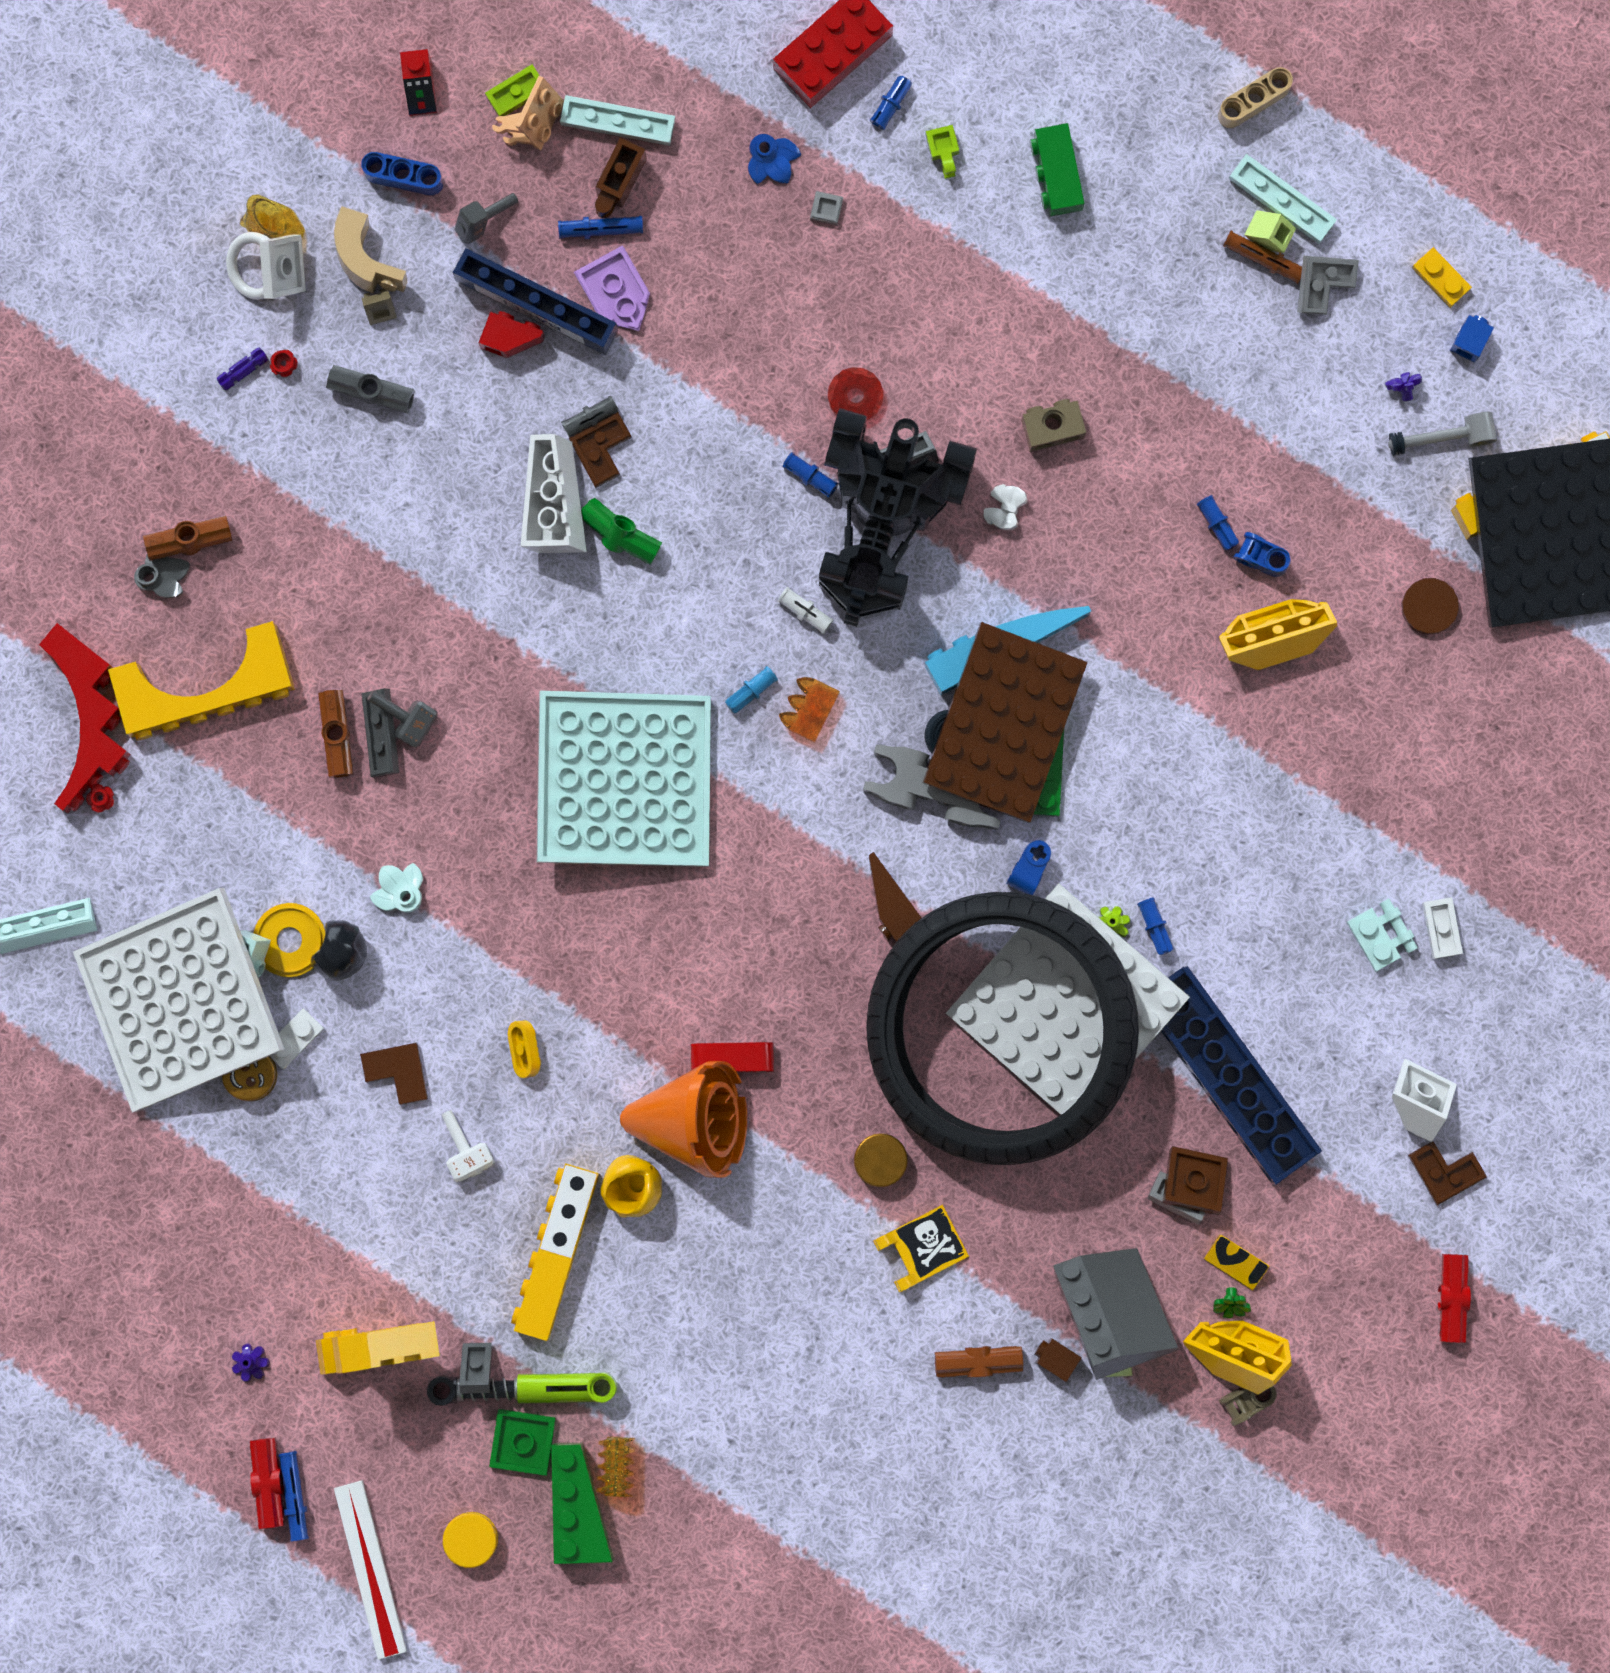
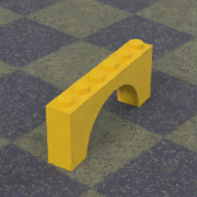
[108,621,295,740]

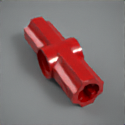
[1438,1254,1471,1343]
[250,1437,285,1529]

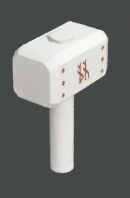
[441,1110,495,1182]

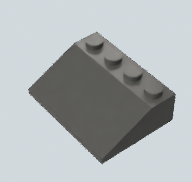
[1053,1248,1179,1380]

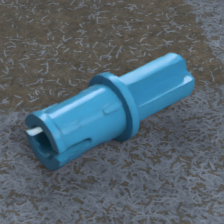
[725,666,778,714]

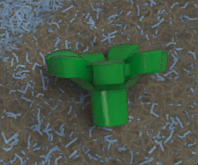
[1213,1287,1251,1318]

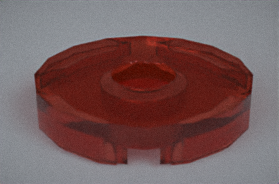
[828,367,884,421]

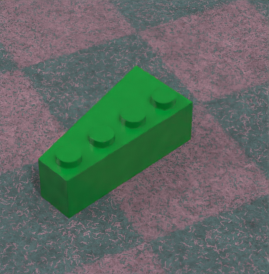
[551,1442,614,1564]

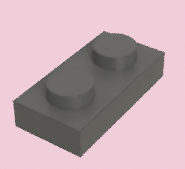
[459,1343,492,1394]

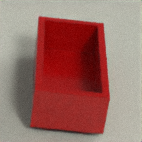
[773,0,893,109]

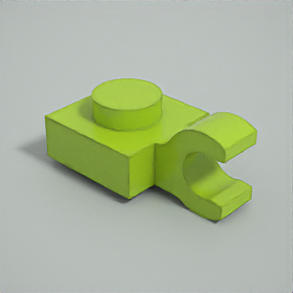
[925,125,959,179]

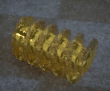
[596,1436,635,1497]

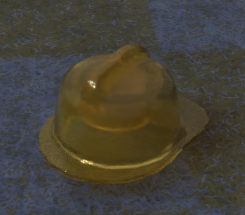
[240,194,305,239]

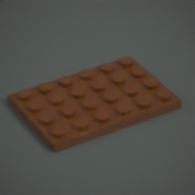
[922,622,1088,823]

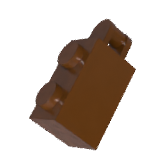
[595,137,647,218]

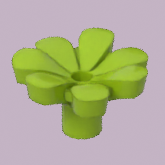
[1099,906,1131,937]

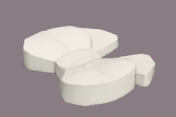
[984,484,1028,530]

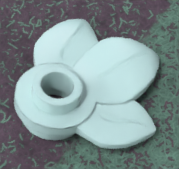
[370,863,423,913]

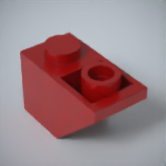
[478,311,545,358]

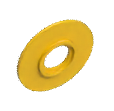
[253,903,326,977]

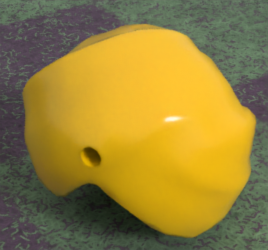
[601,1155,662,1218]

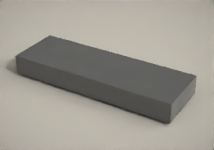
[361,688,399,778]

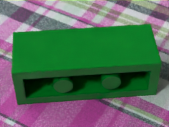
[1030,123,1085,217]

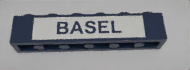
[452,248,618,355]

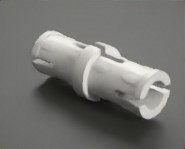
[777,587,834,634]

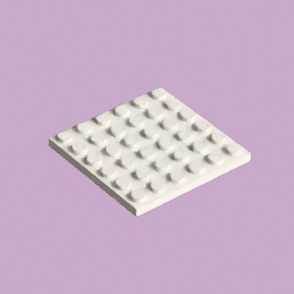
[946,883,1190,1115]
[73,888,285,1113]

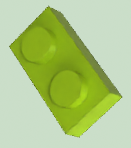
[485,64,540,117]

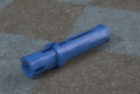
[558,216,643,239]
[278,1451,309,1542]

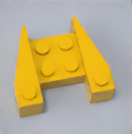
[315,1321,440,1375]

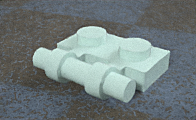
[1346,898,1418,972]

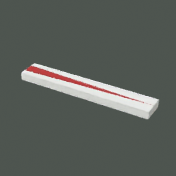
[334,1480,407,1660]

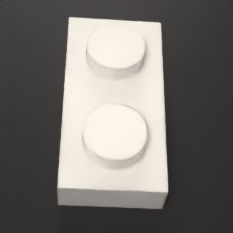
[1422,897,1463,959]
[270,1008,324,1070]

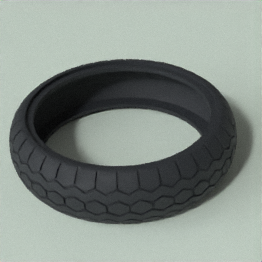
[866,892,1139,1165]

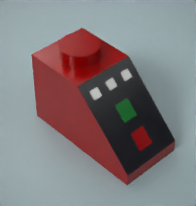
[400,49,437,116]

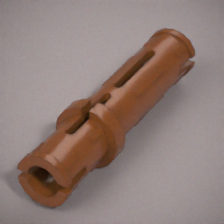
[1223,230,1302,284]

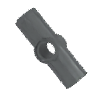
[326,365,415,414]

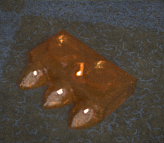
[779,677,840,743]

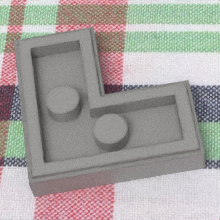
[1297,255,1359,315]

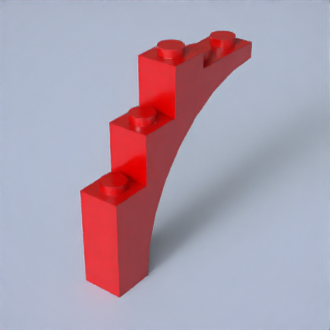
[39,623,131,813]

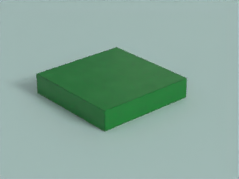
[489,1409,556,1476]

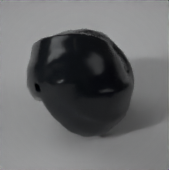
[310,920,367,981]

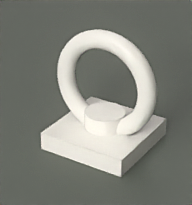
[226,232,306,300]

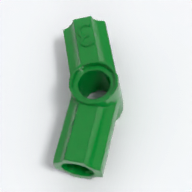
[581,498,662,565]

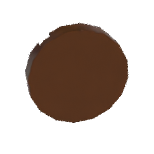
[1401,578,1459,635]

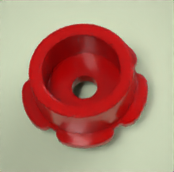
[270,350,298,377]
[86,784,114,813]

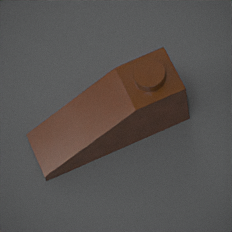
[868,852,922,943]

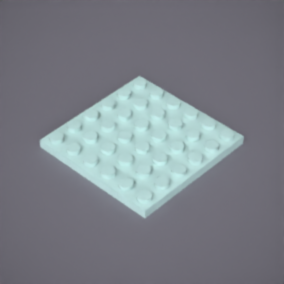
[536,691,711,867]

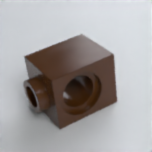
[1034,1338,1082,1382]

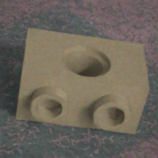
[1021,399,1086,452]

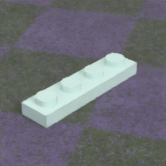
[560,95,675,146]
[1229,154,1337,244]

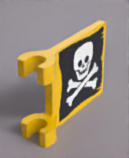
[873,1205,969,1292]

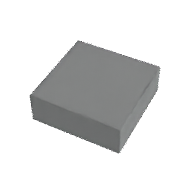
[810,191,843,225]

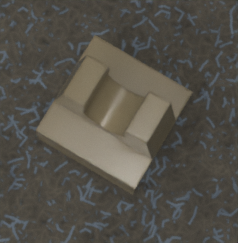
[362,289,397,325]

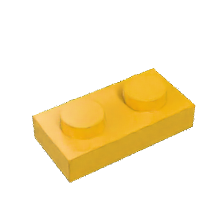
[1412,247,1472,308]

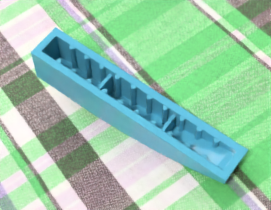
[924,606,1091,695]

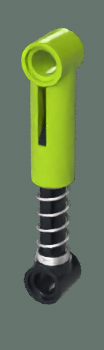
[427,1372,617,1406]

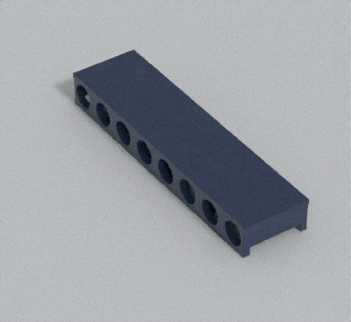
[1161,966,1322,1186]

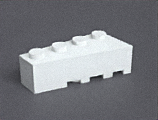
[521,434,587,553]

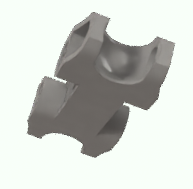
[863,745,1001,830]

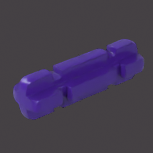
[217,347,268,390]

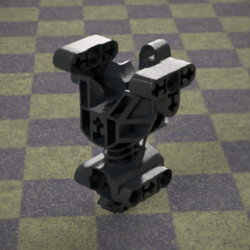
[819,408,977,627]

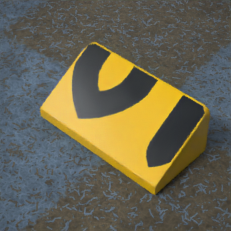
[1204,1234,1270,1290]

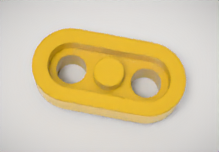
[507,1020,541,1078]

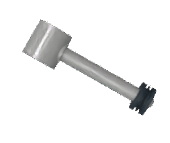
[1388,412,1497,456]

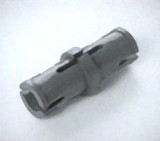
[561,395,619,438]

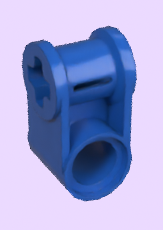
[1233,532,1290,577]
[1006,840,1051,895]

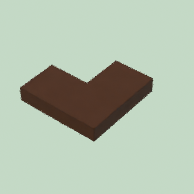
[569,412,632,488]
[360,1042,428,1105]
[1408,1141,1487,1205]

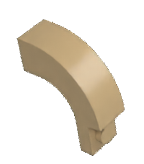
[334,206,408,294]

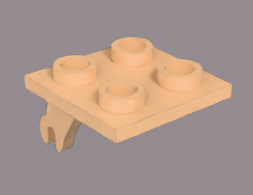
[492,76,564,150]

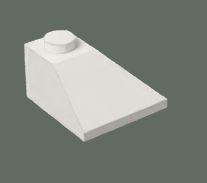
[1392,1059,1457,1142]

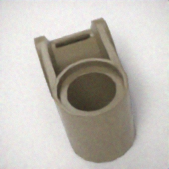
[1218,1386,1277,1426]

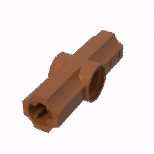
[143,516,233,561]
[318,690,354,778]
[934,1346,1023,1378]

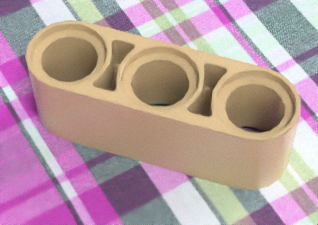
[1218,67,1293,128]

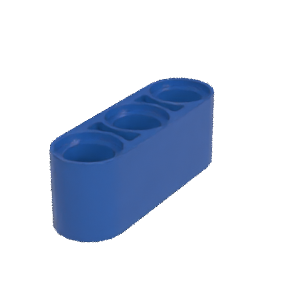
[361,152,443,196]

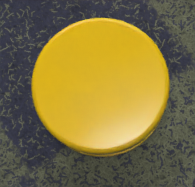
[443,1512,498,1568]

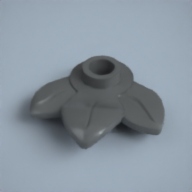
[134,555,190,598]

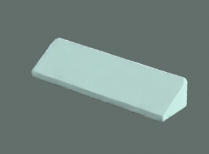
[0,898,97,954]

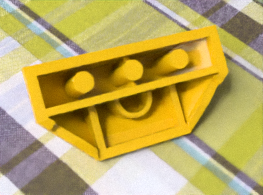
[1219,599,1337,670]
[1183,1320,1292,1395]

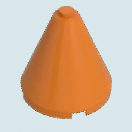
[620,1061,747,1178]

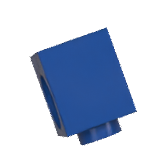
[1450,315,1494,363]

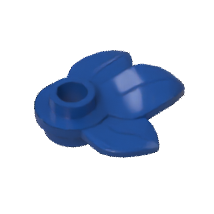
[748,134,801,184]

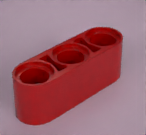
[690,1042,774,1072]

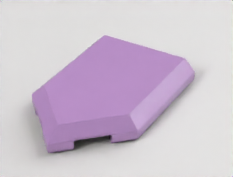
[574,245,650,331]

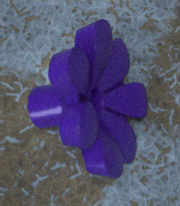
[1385,372,1422,402]
[232,1344,270,1382]

